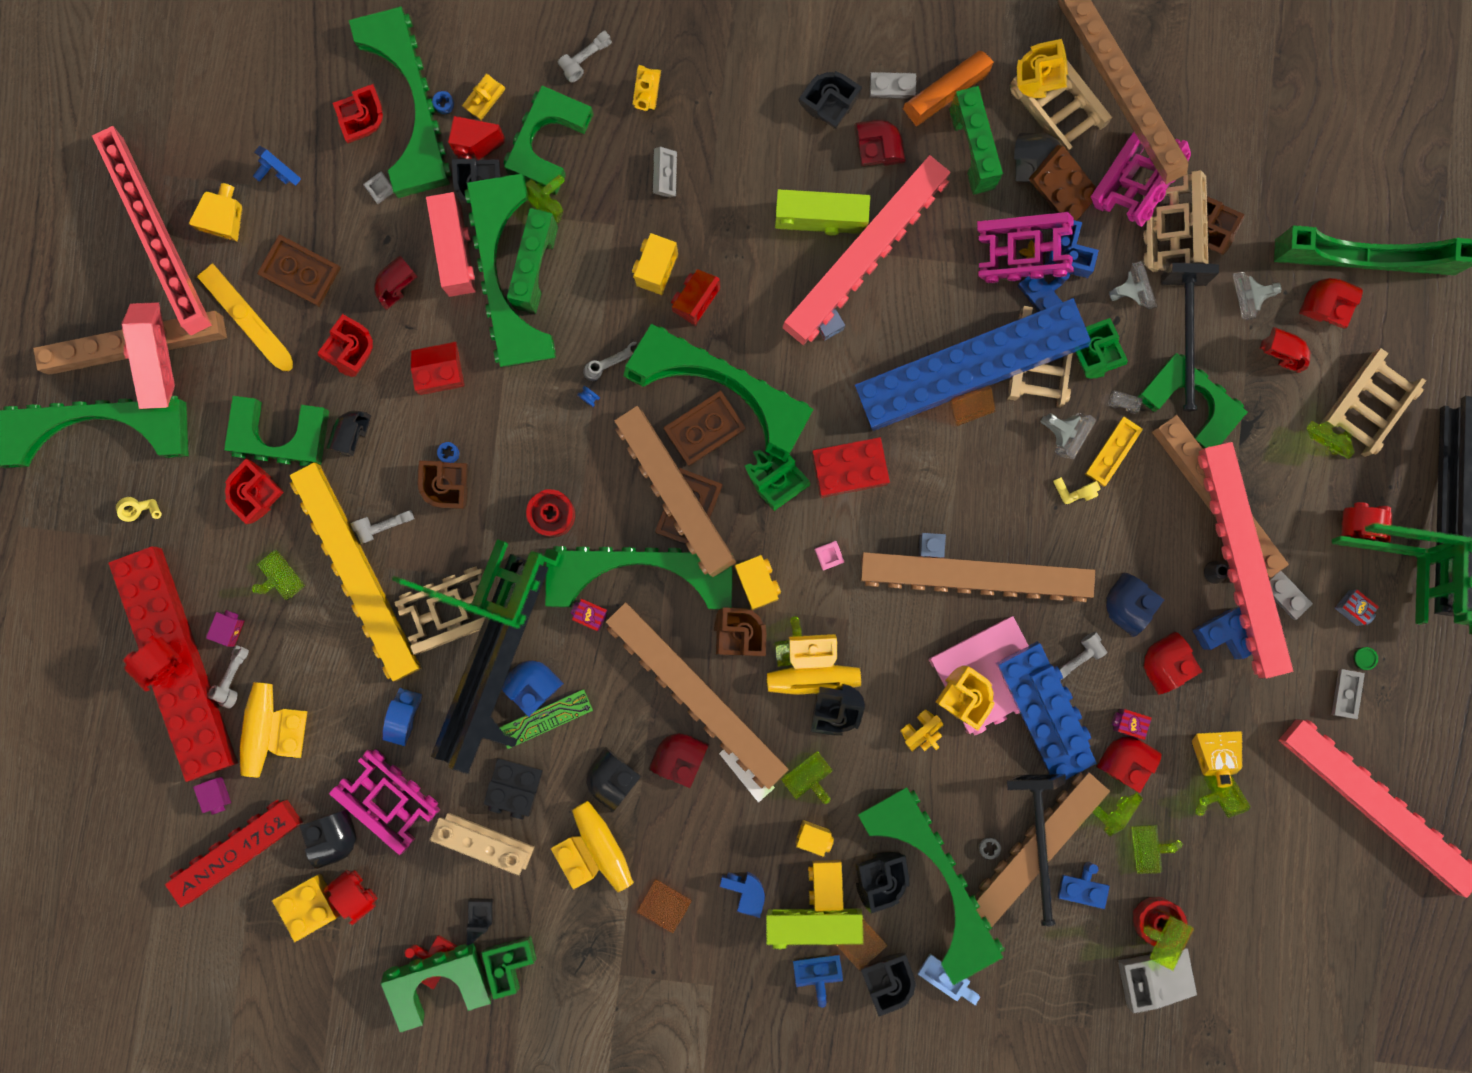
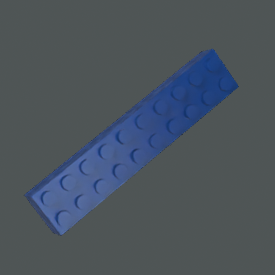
[855,298,1091,431]

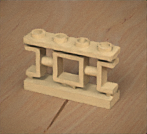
[1143,170,1208,272]
[394,566,485,655]

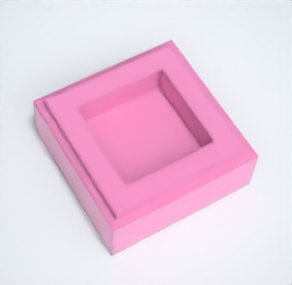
[814,541,844,570]

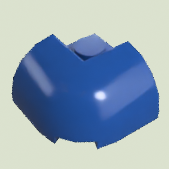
[502,660,564,717]

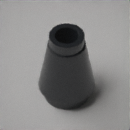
[1204,561,1229,584]

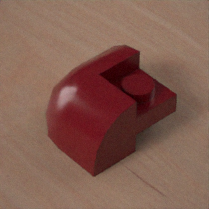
[854,120,906,166]
[374,256,417,310]
[648,733,709,788]

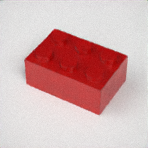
[811,437,890,498]

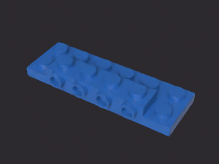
[996,641,1097,779]

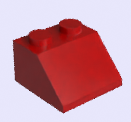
[448,116,505,160]
[671,269,720,326]
[411,342,465,395]

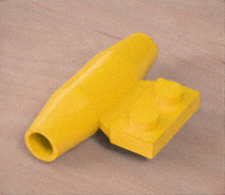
[767,634,861,695]
[240,682,308,777]
[551,801,634,892]

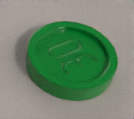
[1354,647,1378,670]

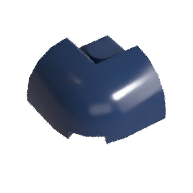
[1106,573,1164,637]

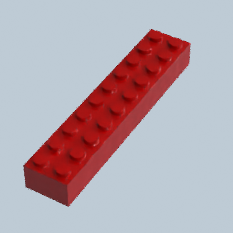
[108,546,238,782]

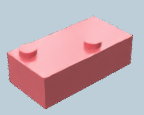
[426,192,476,297]
[122,303,175,409]

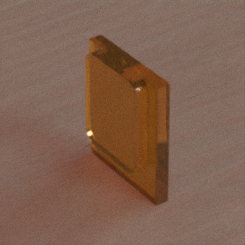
[950,385,996,426]
[637,879,692,933]
[836,917,887,971]

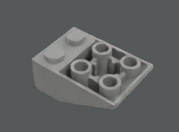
[1118,948,1197,1013]

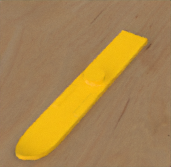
[197,263,293,371]

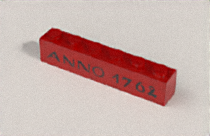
[165,800,303,908]

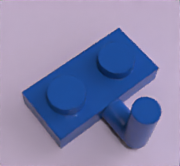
[253,145,301,186]
[1017,273,1070,312]
[1057,862,1110,909]
[793,955,843,1008]

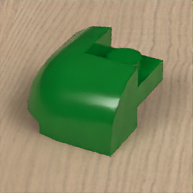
[1076,318,1128,379]

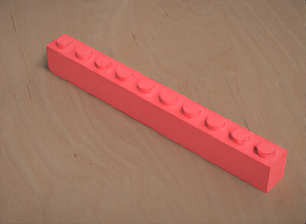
[92,126,212,335]
[782,155,951,346]
[1198,442,1293,678]
[1279,719,1472,898]

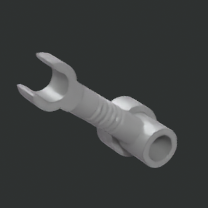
[558,31,612,83]
[583,342,637,381]
[350,511,414,544]
[1058,631,1107,681]
[208,645,249,709]

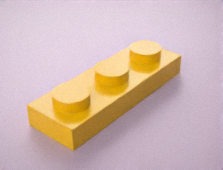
[1085,417,1143,487]

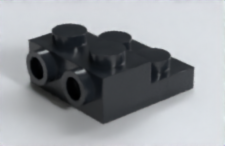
[484,758,543,820]

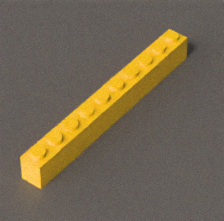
[290,463,422,681]

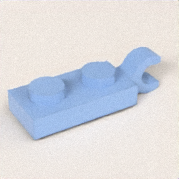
[917,954,980,1005]

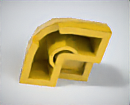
[1017,39,1068,98]
[936,665,995,731]

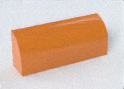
[903,51,994,127]

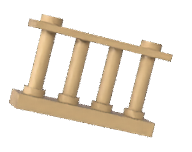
[1010,60,1112,152]
[1007,306,1073,408]
[1320,348,1426,457]
[430,813,535,875]

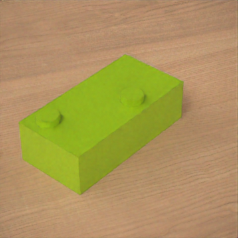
[775,189,870,235]
[766,908,863,949]

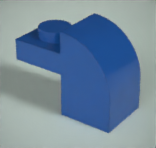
[383,688,422,746]
[720,872,765,918]

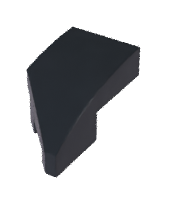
[467,898,493,945]

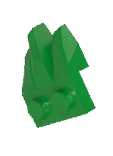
[744,450,810,511]

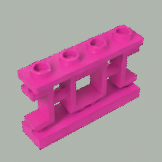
[1091,132,1191,227]
[977,212,1074,283]
[329,749,440,855]

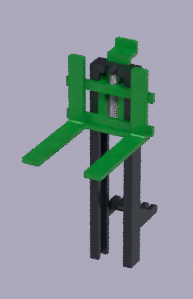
[1332,396,1472,635]
[392,539,561,774]

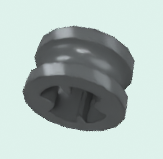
[979,838,1001,859]

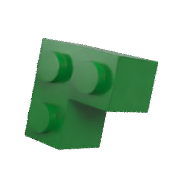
[482,936,537,999]

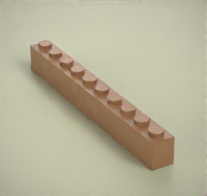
[1058,0,1189,184]
[860,553,1095,602]
[606,602,789,789]

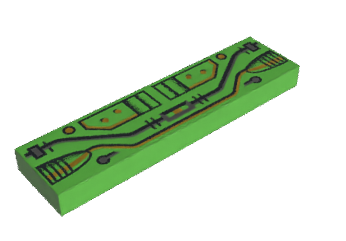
[499,689,593,749]

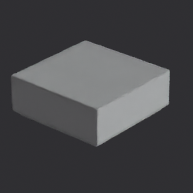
[363,172,394,204]

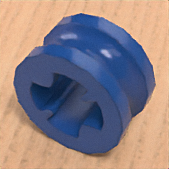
[432,91,454,114]
[577,386,600,407]
[437,442,459,463]

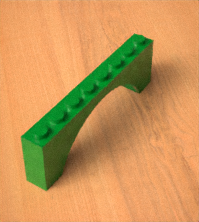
[349,7,452,198]
[465,174,556,367]
[1274,225,1472,275]
[623,324,814,462]
[0,396,189,468]
[545,546,732,610]
[858,787,1004,986]

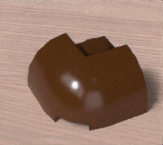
[1207,196,1245,255]
[418,460,468,509]
[714,607,767,656]

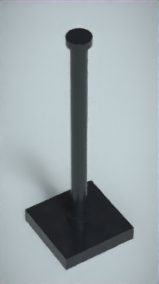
[1161,263,1219,412]
[1007,774,1066,926]

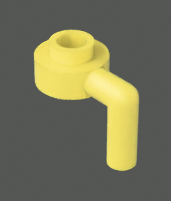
[1053,477,1101,504]
[116,497,161,522]

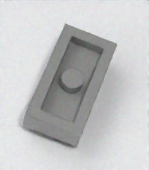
[870,72,916,98]
[653,147,677,198]
[1269,571,1313,620]
[1331,669,1365,719]

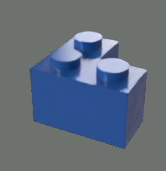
[1044,220,1099,278]
[1192,607,1252,659]

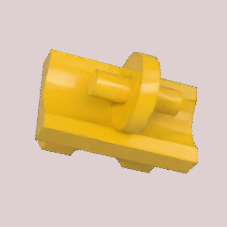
[633,65,661,111]
[462,74,505,120]
[901,710,944,752]

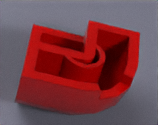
[333,84,383,144]
[1299,278,1363,329]
[318,314,373,377]
[1259,327,1311,373]
[225,459,284,524]
[1143,632,1202,695]
[1096,737,1162,793]

